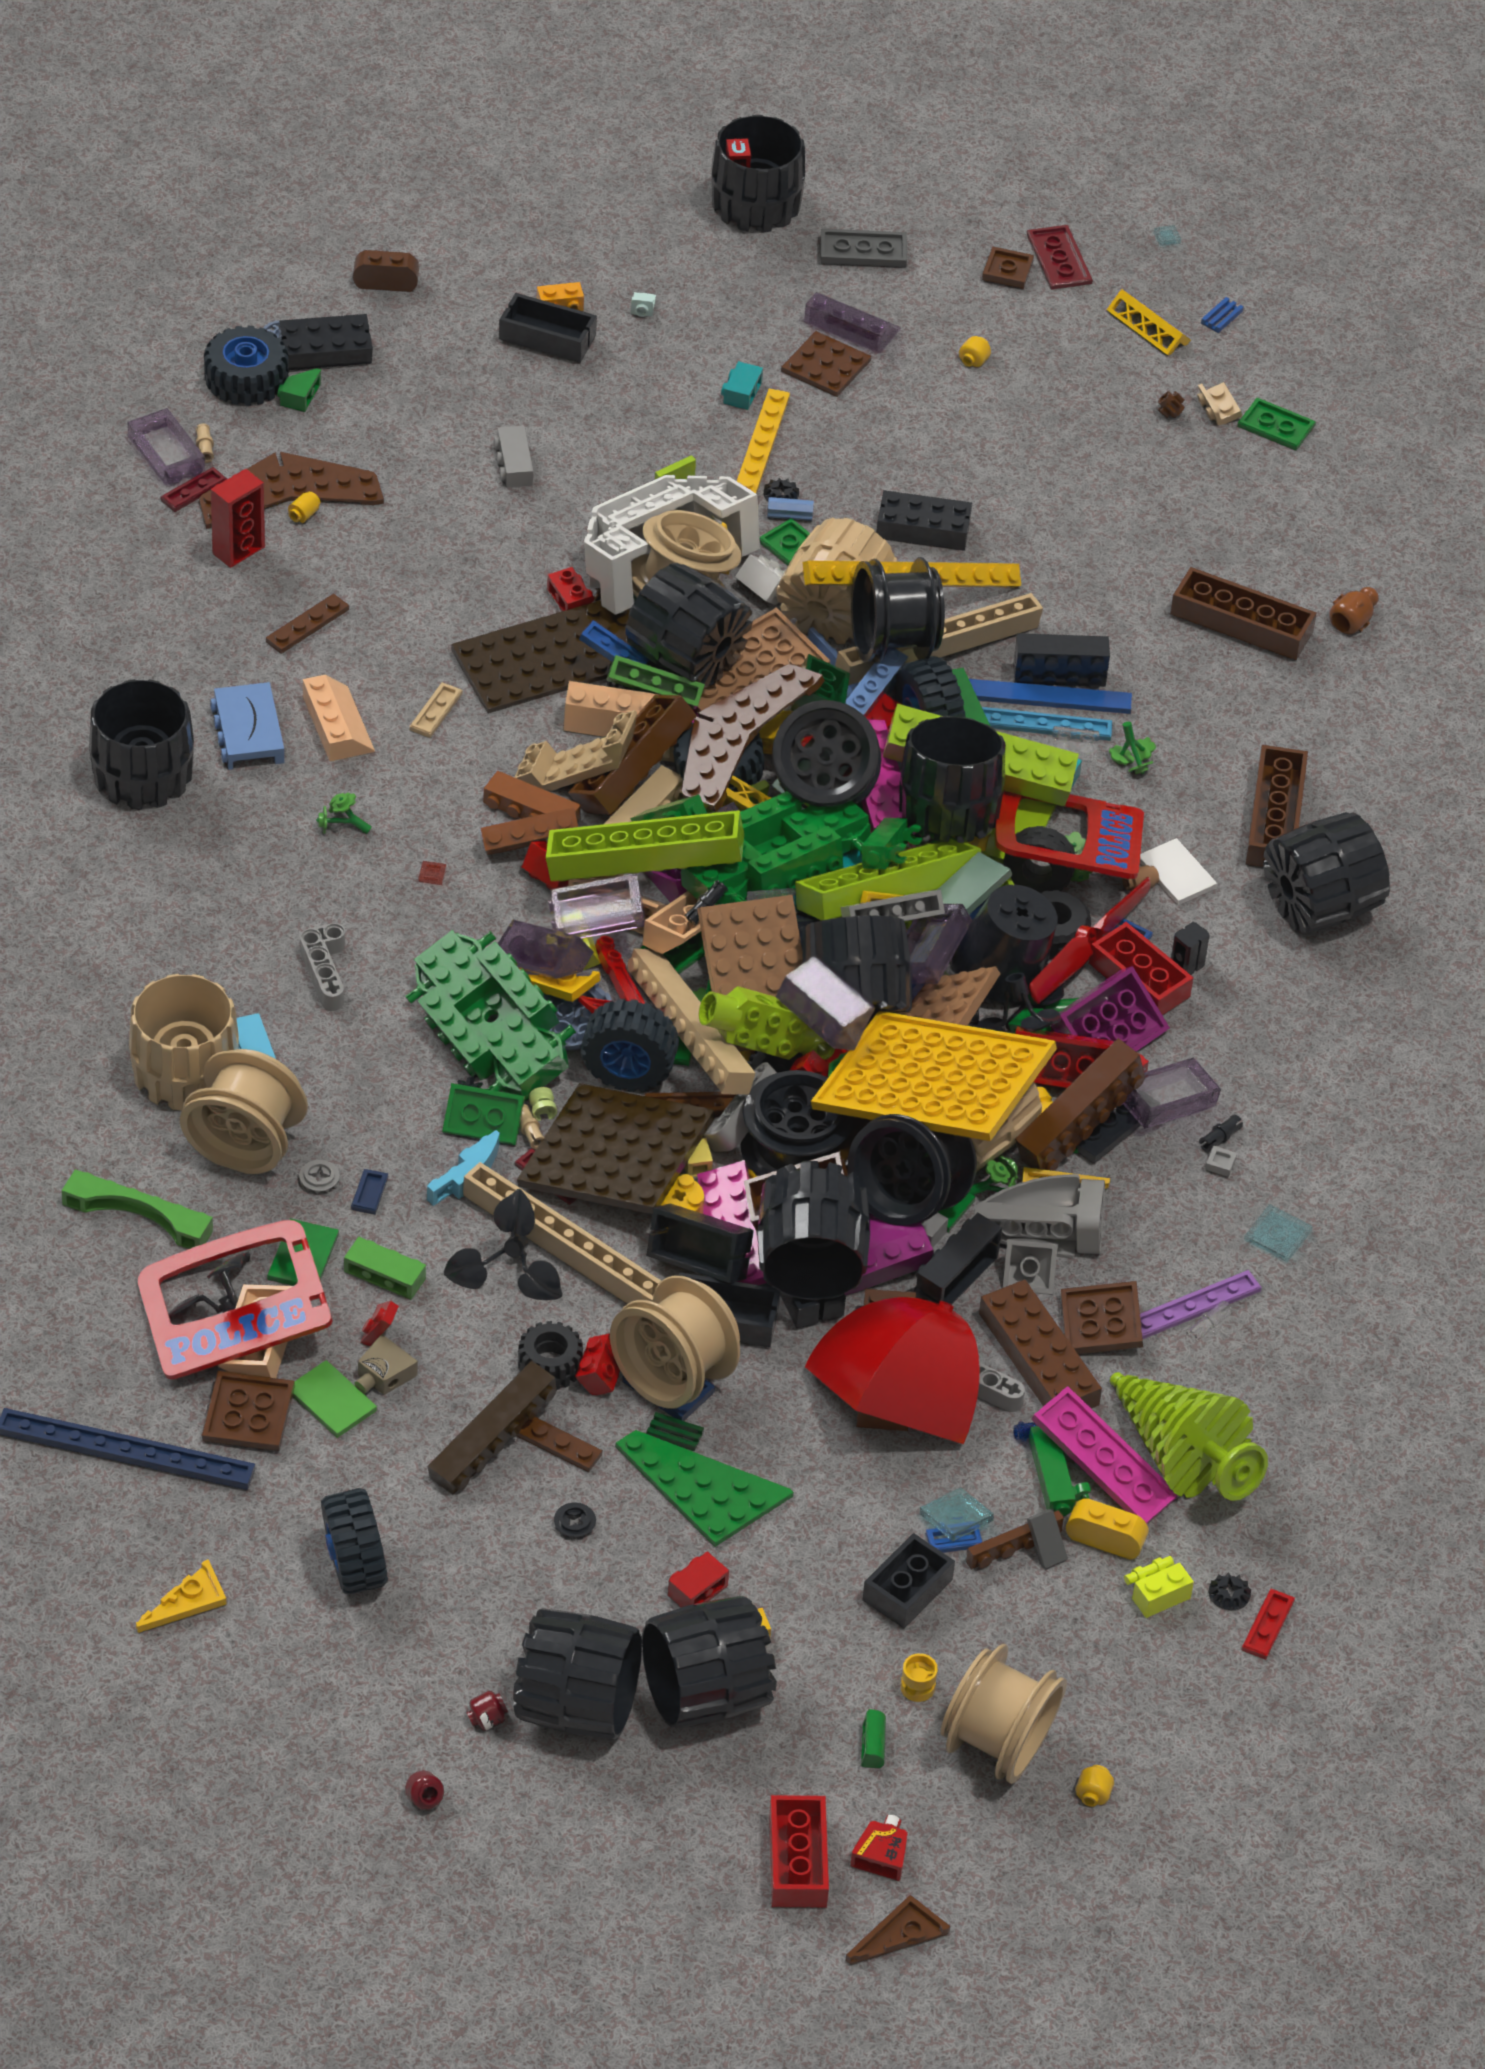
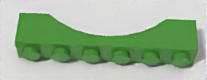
[62,1169,213,1249]

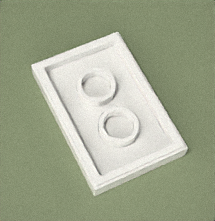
[1140,838,1217,905]

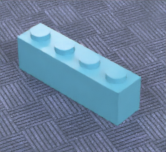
[237,1013,276,1059]

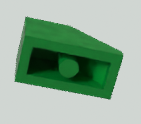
[278,368,321,412]

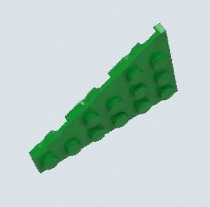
[615,1430,794,1547]

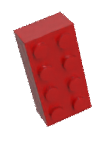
[211,469,265,568]
[1089,922,1194,1015]
[1015,1027,1114,1088]
[769,1795,829,1908]

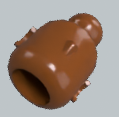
[1329,587,1379,635]

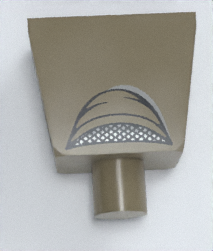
[355,1334,418,1395]

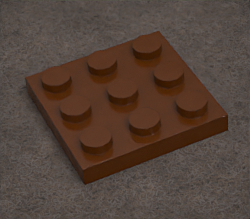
[781,331,871,397]
[1061,1281,1143,1354]
[202,1371,295,1451]

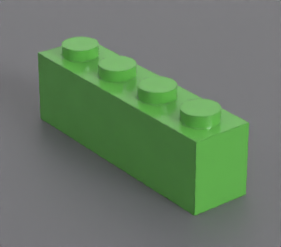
[606,655,705,710]

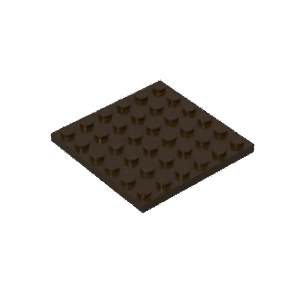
[517,1083,715,1214]

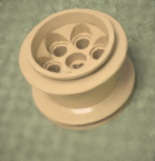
[631,510,742,597]
[180,1049,308,1174]
[610,1276,740,1408]
[941,1644,1067,1784]

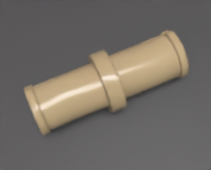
[196,424,214,463]
[520,1104,545,1149]

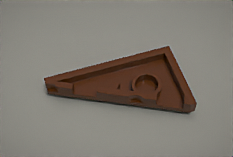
[845,1895,951,1965]

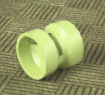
[528,1087,557,1121]

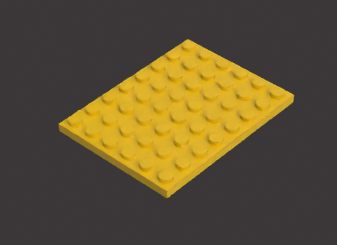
[811,1011,1057,1141]

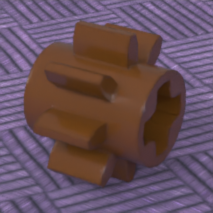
[1157,391,1185,418]

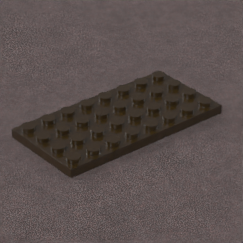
[451,600,631,714]

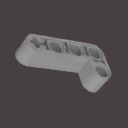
[300,923,345,1011]
[702,1062,777,1152]
[977,1362,1025,1412]

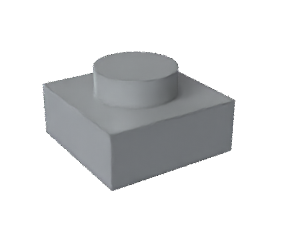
[1205,1146,1237,1177]

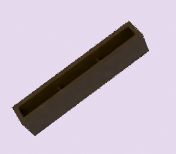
[427,1361,557,1495]

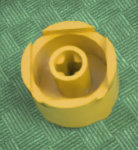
[661,1174,704,1229]

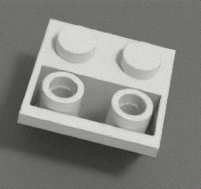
[735,554,784,605]

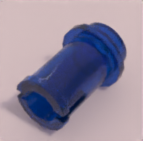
[1013,1421,1038,1442]

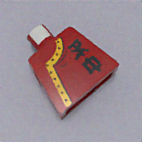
[850,1815,908,1881]

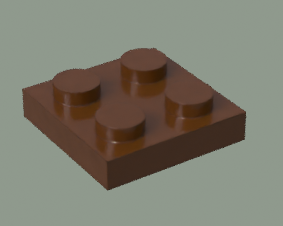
[982,246,1034,289]

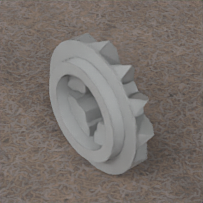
[299,1160,340,1194]

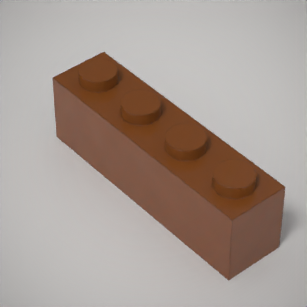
[483,771,581,821]
[481,807,579,855]

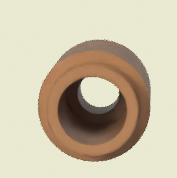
[1122,865,1159,891]

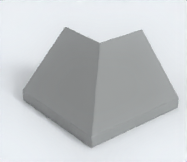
[1003,1238,1058,1294]

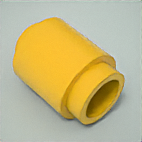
[288,492,321,523]

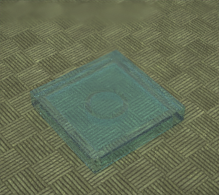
[1244,1204,1313,1263]
[920,1487,994,1541]

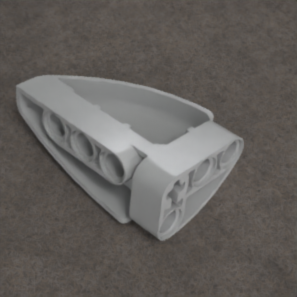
[975,1174,1105,1258]

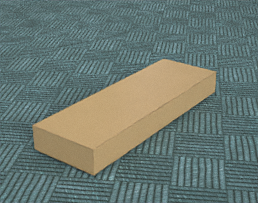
[410,682,463,738]

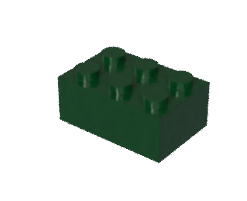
[790,654,850,711]

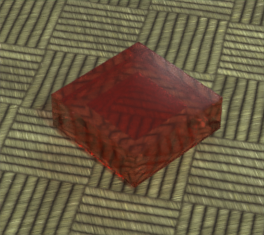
[419,861,446,885]

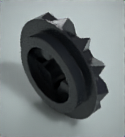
[763,478,799,501]
[554,1502,596,1540]
[1209,1572,1251,1610]

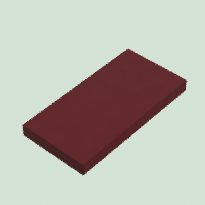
[1027,225,1093,290]

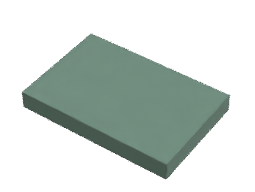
[937,852,1012,921]

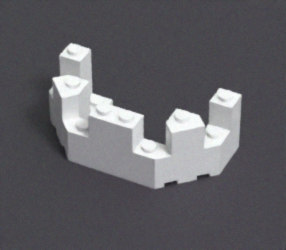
[584,475,760,615]

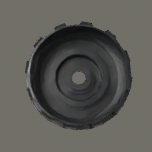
[711,115,805,233]
[625,563,753,688]
[89,679,194,810]
[899,716,1006,843]
[1263,812,1390,934]
[802,915,912,1023]
[757,1161,870,1301]
[642,1596,777,1729]
[513,1608,642,1739]

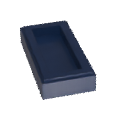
[351,1169,389,1215]

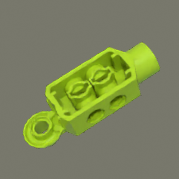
[698,986,837,1060]

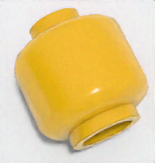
[959,336,991,367]
[1075,1765,1114,1807]

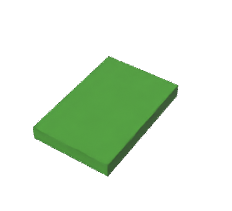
[293,1360,377,1438]

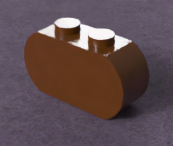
[353,250,420,292]

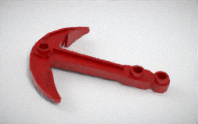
[578,935,645,1013]

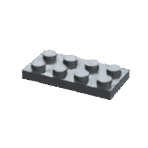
[821,229,907,267]

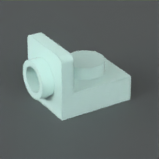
[631,292,656,317]

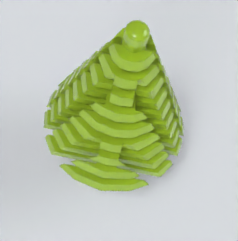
[1110,1372,1268,1501]

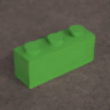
[344,1237,426,1300]

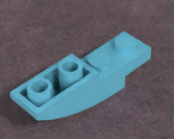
[427,1130,500,1206]

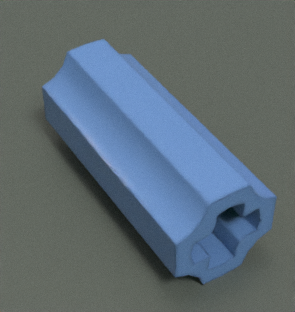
[767,497,814,521]

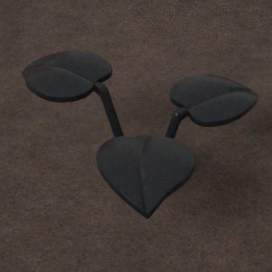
[970,972,1064,1032]
[444,1189,563,1300]
[169,1252,250,1319]

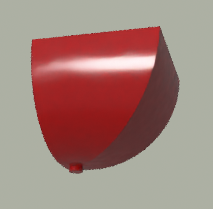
[804,1297,980,1444]

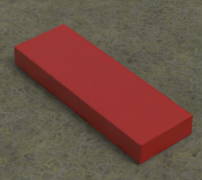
[1242,1588,1295,1660]

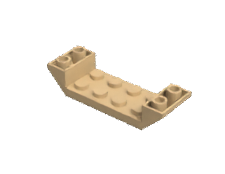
[515,710,637,791]

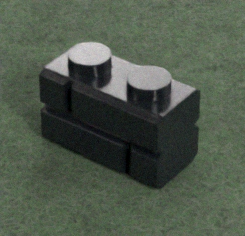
[1171,922,1210,975]

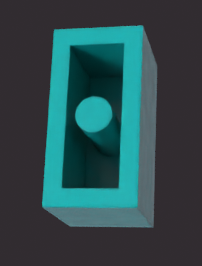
[721,361,763,410]

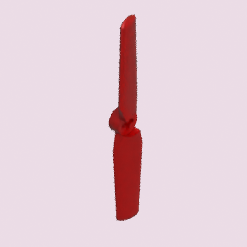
[1029,877,1151,1004]

